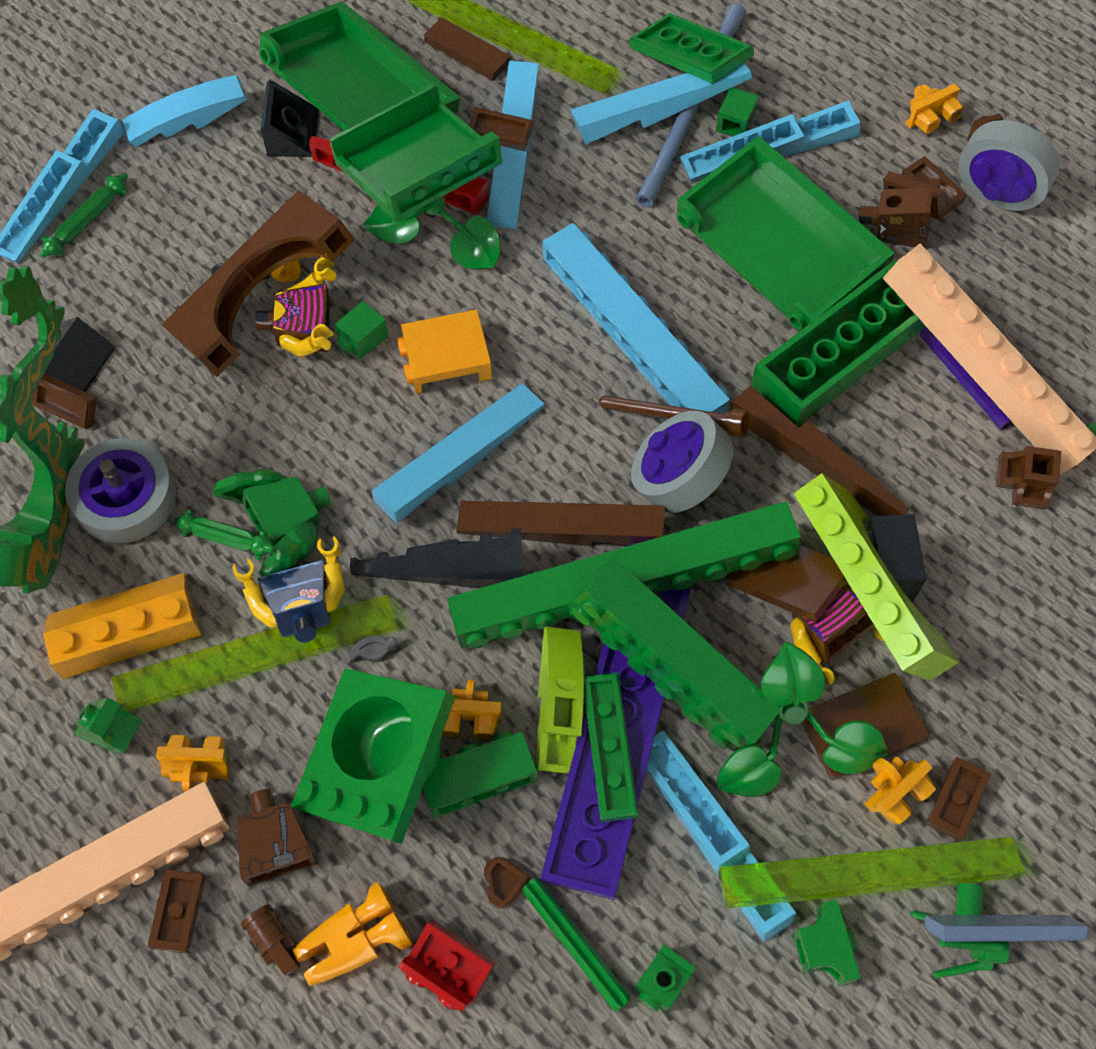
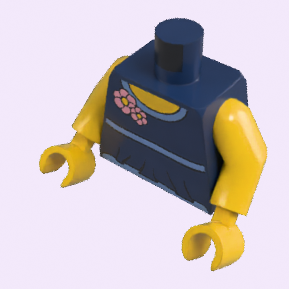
[232,536,345,643]

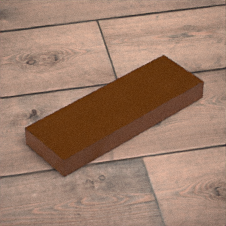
[424,17,510,81]

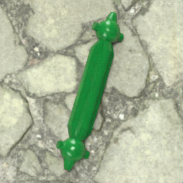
[40,173,128,258]
[174,509,276,560]

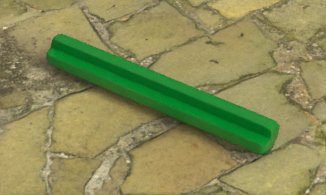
[523,878,631,1011]

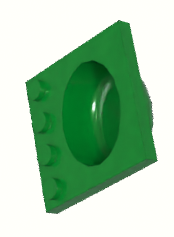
[291,668,456,844]

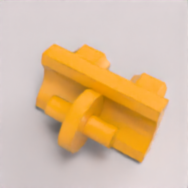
[905,83,964,135]
[442,679,502,740]
[156,735,230,792]
[864,757,936,824]

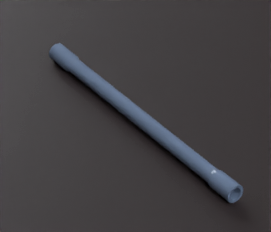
[636,3,746,208]

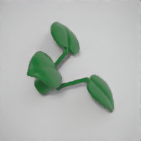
[363,124,501,269]
[717,642,889,797]

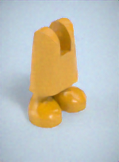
[292,881,414,986]

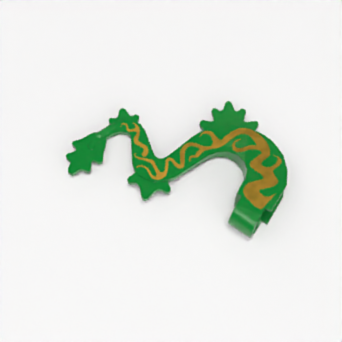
[0,266,85,594]

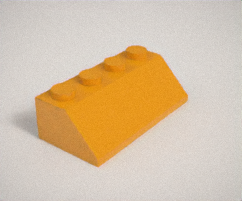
[43,573,201,679]

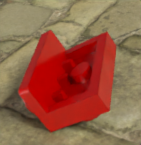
[398,919,496,1012]

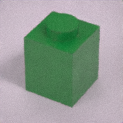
[715,87,759,137]
[335,301,388,360]

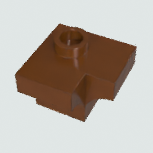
[996,446,1062,510]

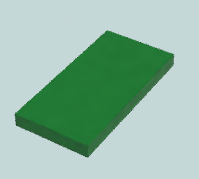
[629,13,754,84]

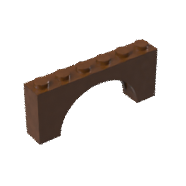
[161,190,355,377]

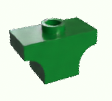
[73,697,142,754]
[793,899,861,986]

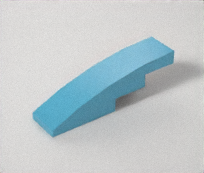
[122,75,247,147]

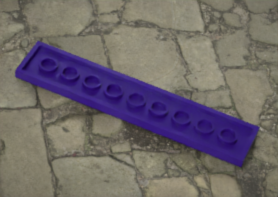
[540,543,692,901]

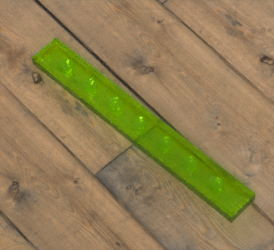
[409,0,619,94]
[111,594,398,711]
[718,837,1025,909]

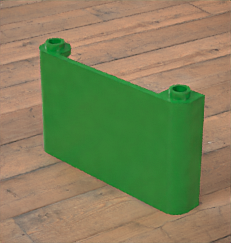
[259,1,461,131]
[676,136,895,331]

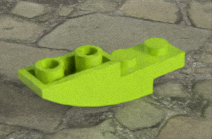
[535,626,584,774]

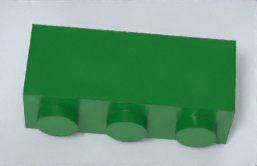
[423,731,537,819]

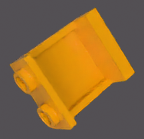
[397,309,492,394]

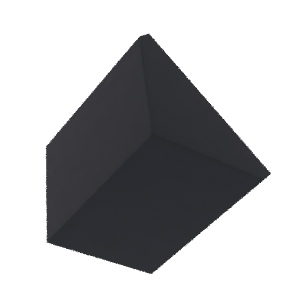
[261,79,319,157]
[44,317,115,392]

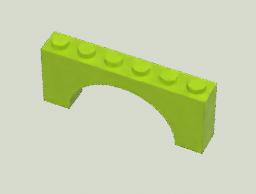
[793,473,960,681]

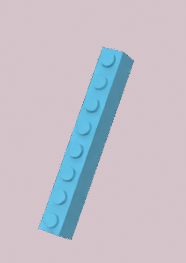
[543,223,730,414]

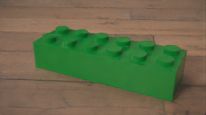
[751,259,926,427]
[568,558,782,750]

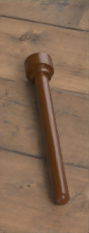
[599,395,751,437]

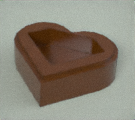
[484,857,531,909]

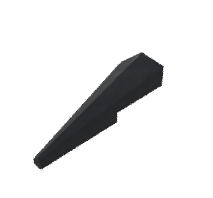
[350,528,523,588]

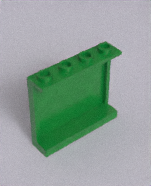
[329,83,503,222]

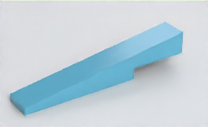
[487,61,539,229]
[570,63,752,144]
[680,101,860,183]
[0,109,125,264]
[372,383,545,524]
[647,730,796,942]

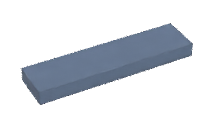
[925,915,1088,942]

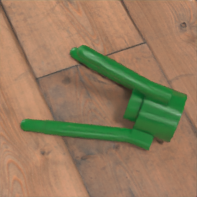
[910,911,1010,979]

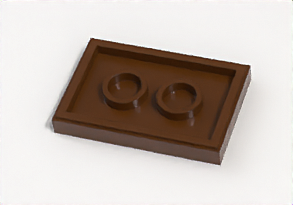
[725,545,848,622]
[801,672,930,781]

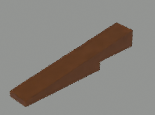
[730,386,909,516]
[456,500,665,547]

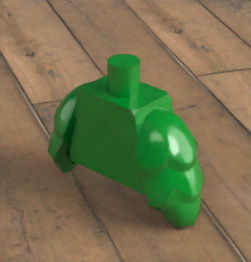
[213,469,330,576]

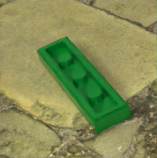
[584,673,638,822]

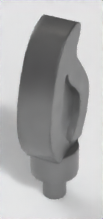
[348,635,405,663]

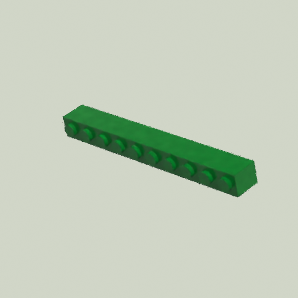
[447,501,801,649]

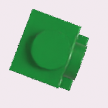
[635,944,696,1013]

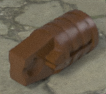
[241,904,301,976]

